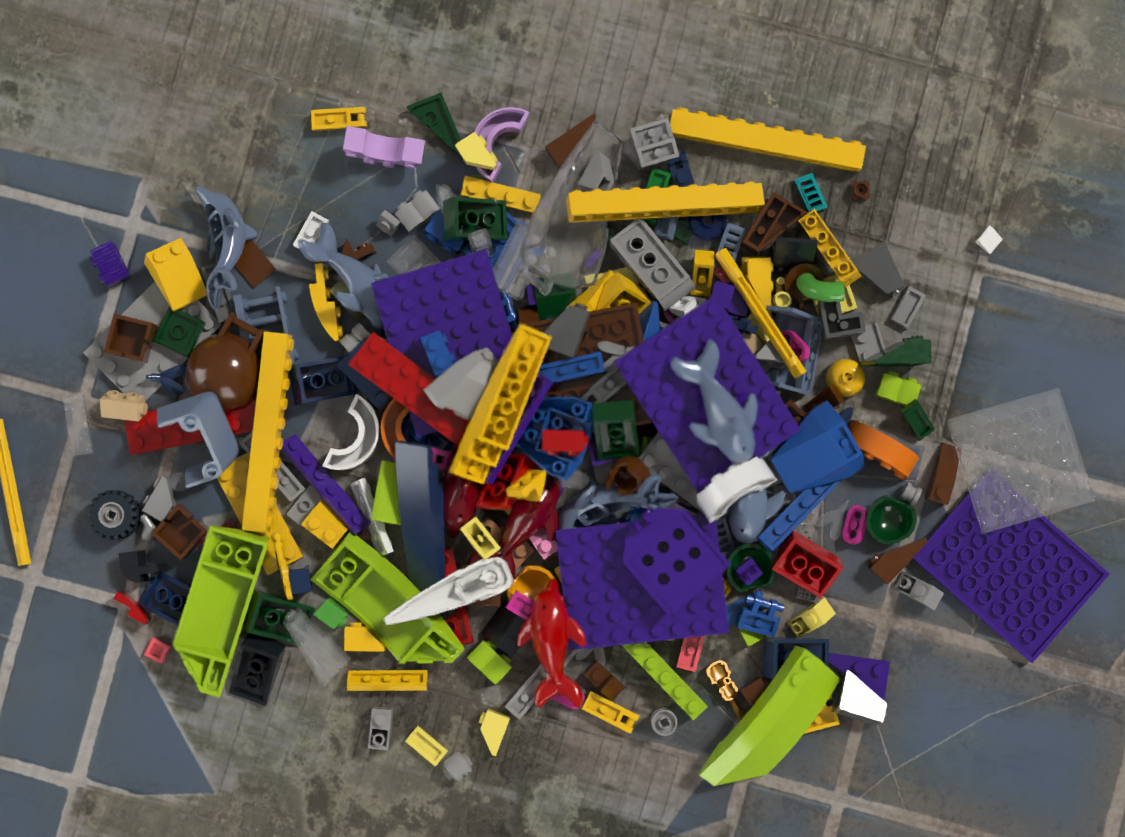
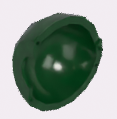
[866,495,917,545]
[726,544,776,592]

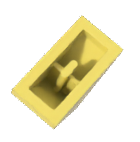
[460,517,500,560]

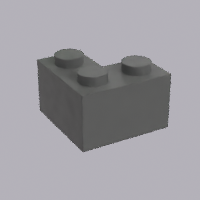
[817,301,866,341]

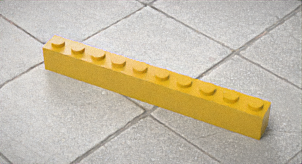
[670,107,866,172]
[566,182,765,223]
[242,332,294,533]

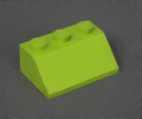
[371,461,401,526]

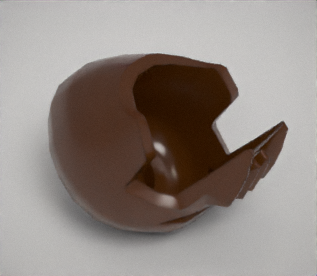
[605,456,650,496]

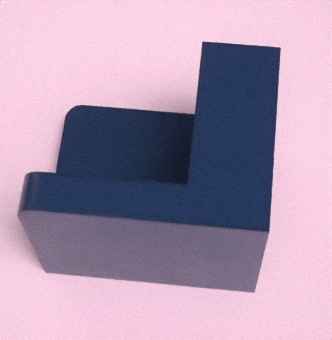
[289,565,312,594]

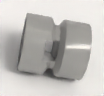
[339,323,371,352]
[650,707,678,736]

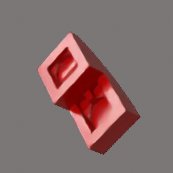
[113,591,150,624]

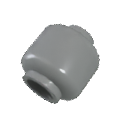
[443,752,473,782]

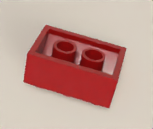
[771,530,844,598]

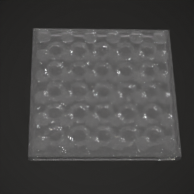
[947,388,1096,534]

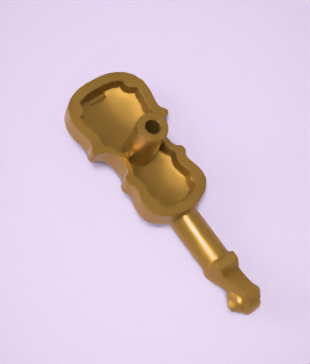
[705,660,744,721]

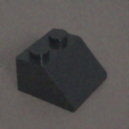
[481,601,526,657]

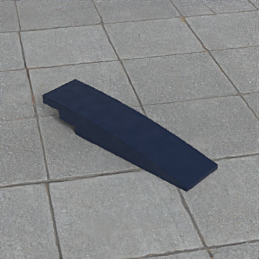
[395,441,445,592]

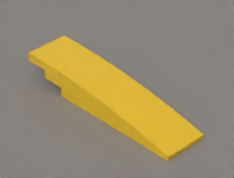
[449,324,552,484]

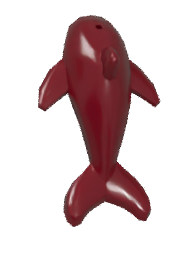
[438,444,484,538]
[468,472,561,580]

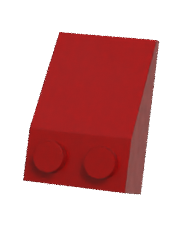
[475,454,539,510]

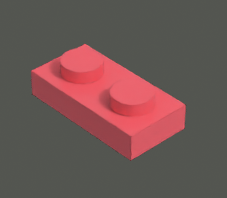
[676,636,705,672]

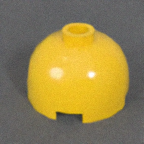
[825,359,865,398]

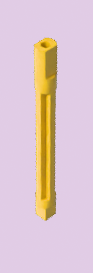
[715,248,807,379]
[0,419,31,566]

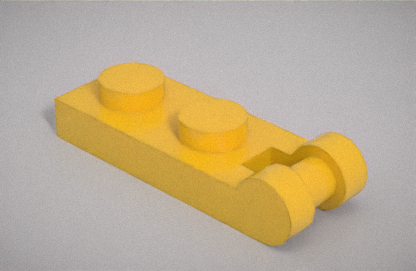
[311,107,367,131]
[582,690,640,733]

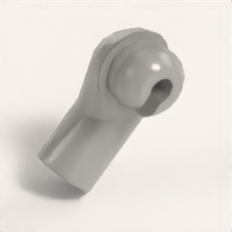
[139,513,156,542]

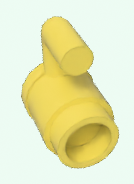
[771,277,792,307]

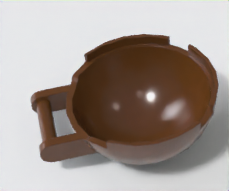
[186,313,267,411]

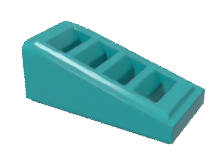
[794,173,828,214]

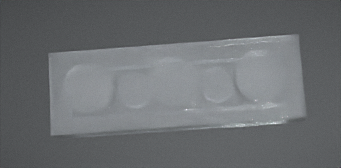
[63,395,94,456]

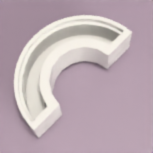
[323,394,381,470]
[696,457,777,524]

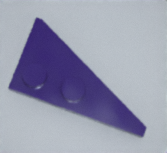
[828,652,890,700]

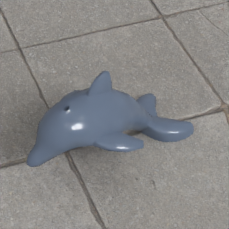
[195,186,257,310]
[298,222,388,338]
[671,340,758,465]
[727,444,785,544]
[556,474,678,543]

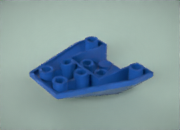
[515,397,594,480]
[770,400,865,493]

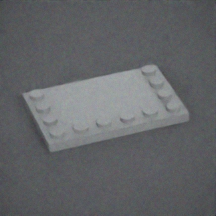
[83,282,223,403]

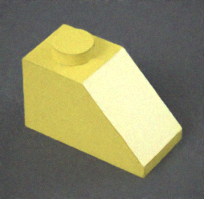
[479,708,510,756]

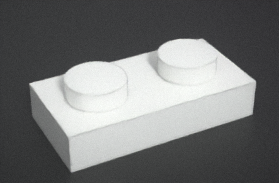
[293,211,330,249]

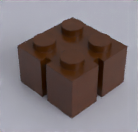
[104,314,157,363]
[151,504,209,560]

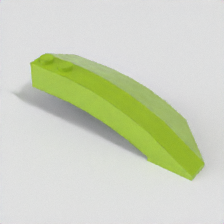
[173,525,270,698]
[311,531,465,664]
[698,646,841,786]

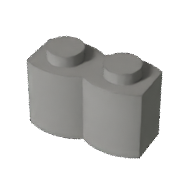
[395,190,441,234]

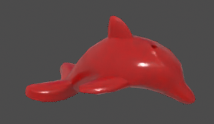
[517,579,586,708]

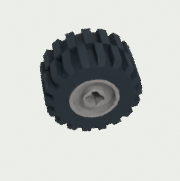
[87,490,141,540]

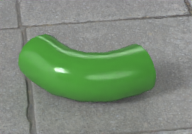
[796,273,845,302]

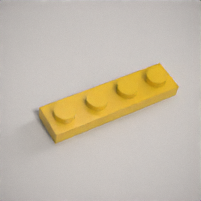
[460,176,541,214]
[347,670,428,691]

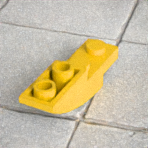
[309,263,343,342]

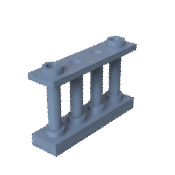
[233,286,299,365]

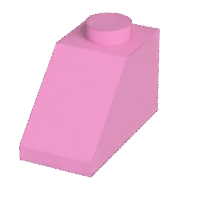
[529,526,558,559]

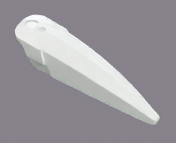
[384,557,513,625]

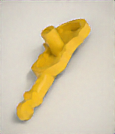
[272,532,294,600]

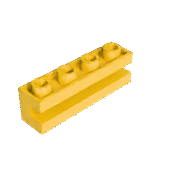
[798,209,862,288]

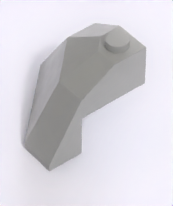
[424,348,499,420]

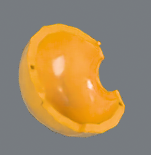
[507,565,555,600]

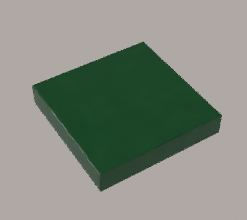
[153,306,206,358]

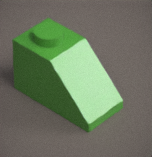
[314,598,349,629]

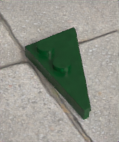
[407,93,461,156]

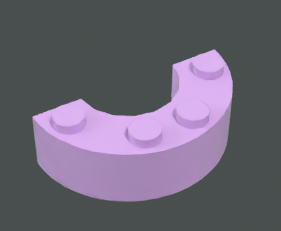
[474,107,530,183]
[343,126,425,169]

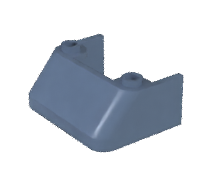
[766,306,822,395]
[157,392,240,488]

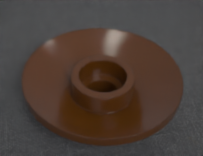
[784,263,823,301]

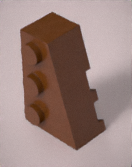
[741,192,807,255]

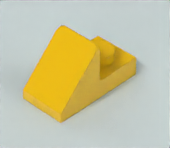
[506,470,546,501]

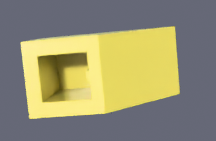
[455,132,498,170]
[787,597,836,638]

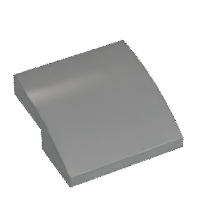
[629,117,679,167]

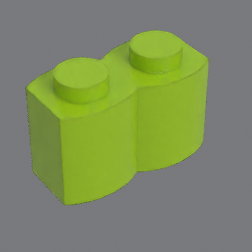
[875,371,922,406]
[467,639,512,685]

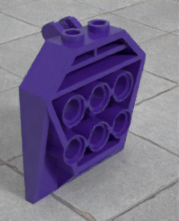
[623,508,731,617]

